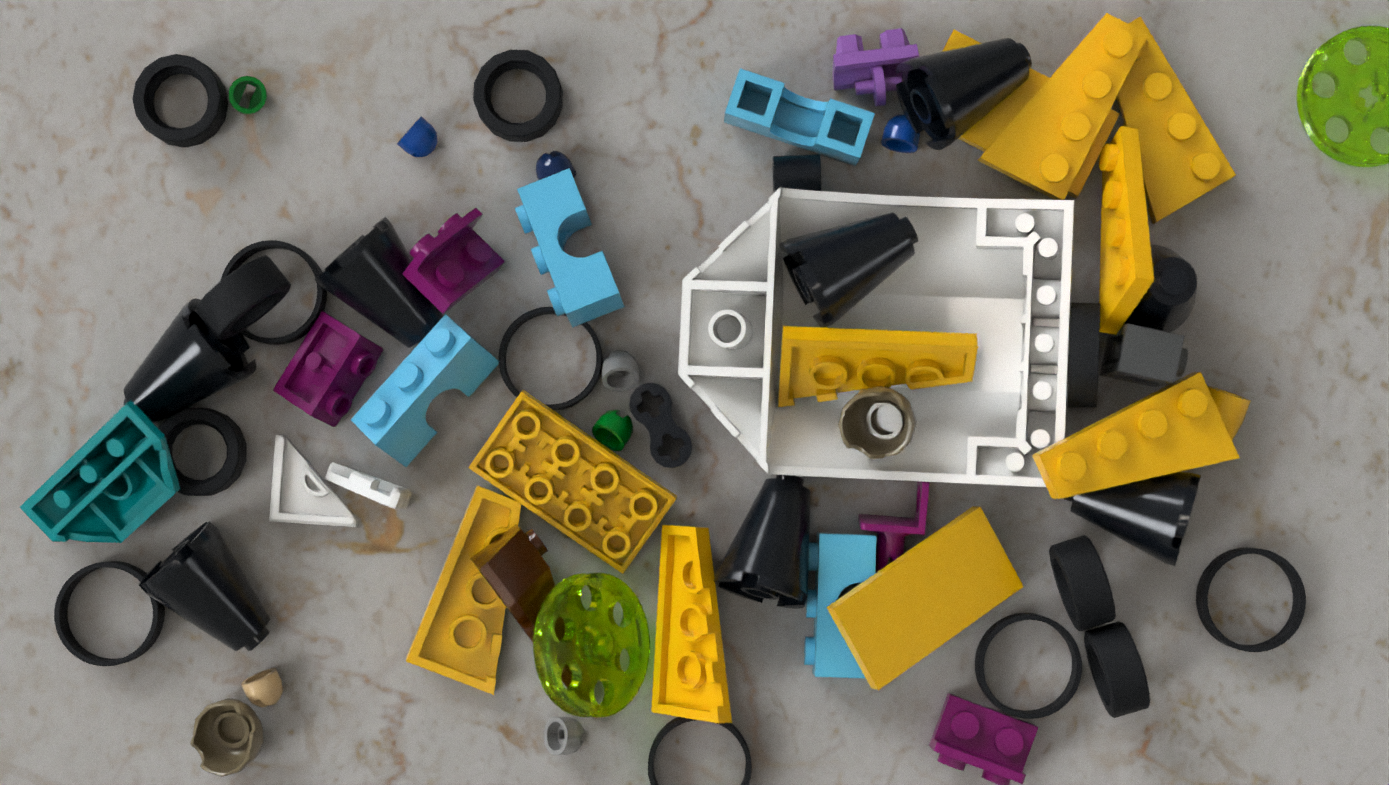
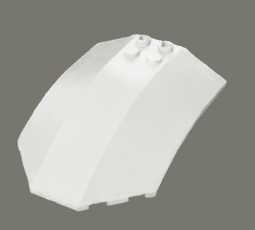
[678,187,1074,487]

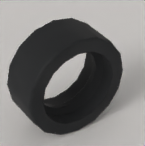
[473,49,563,142]
[132,54,228,147]
[196,255,291,340]
[158,408,247,496]
[1049,535,1116,631]
[1084,621,1150,718]

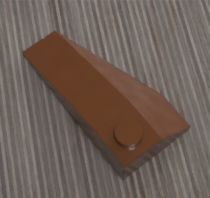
[470,525,595,715]

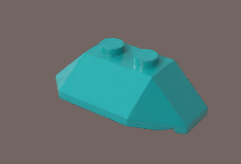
[19,400,180,543]

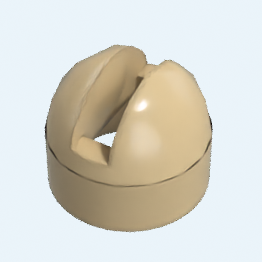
[241,668,283,707]

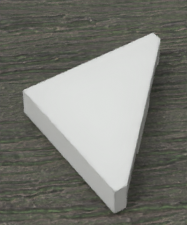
[269,435,359,527]
[325,462,412,509]

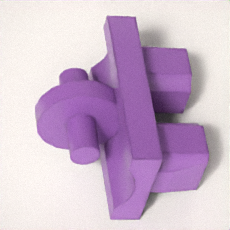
[832,28,919,106]

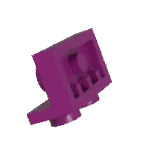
[403,208,505,314]
[273,311,383,427]
[929,693,1038,785]

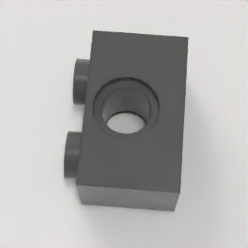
[1100,324,1188,387]

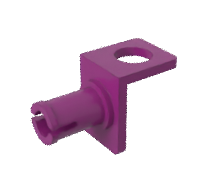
[858,481,930,573]

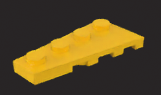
[977,13,1148,200]
[1115,16,1236,224]
[1099,126,1154,335]
[778,326,978,407]
[1032,372,1240,499]
[406,485,521,695]
[651,525,732,724]

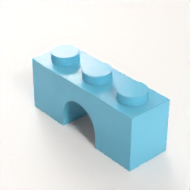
[724,68,875,166]
[515,168,625,328]
[351,314,499,467]
[804,533,876,678]

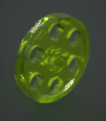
[1296,26,1389,167]
[533,572,650,717]

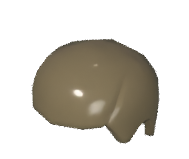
[838,386,917,459]
[190,698,264,777]

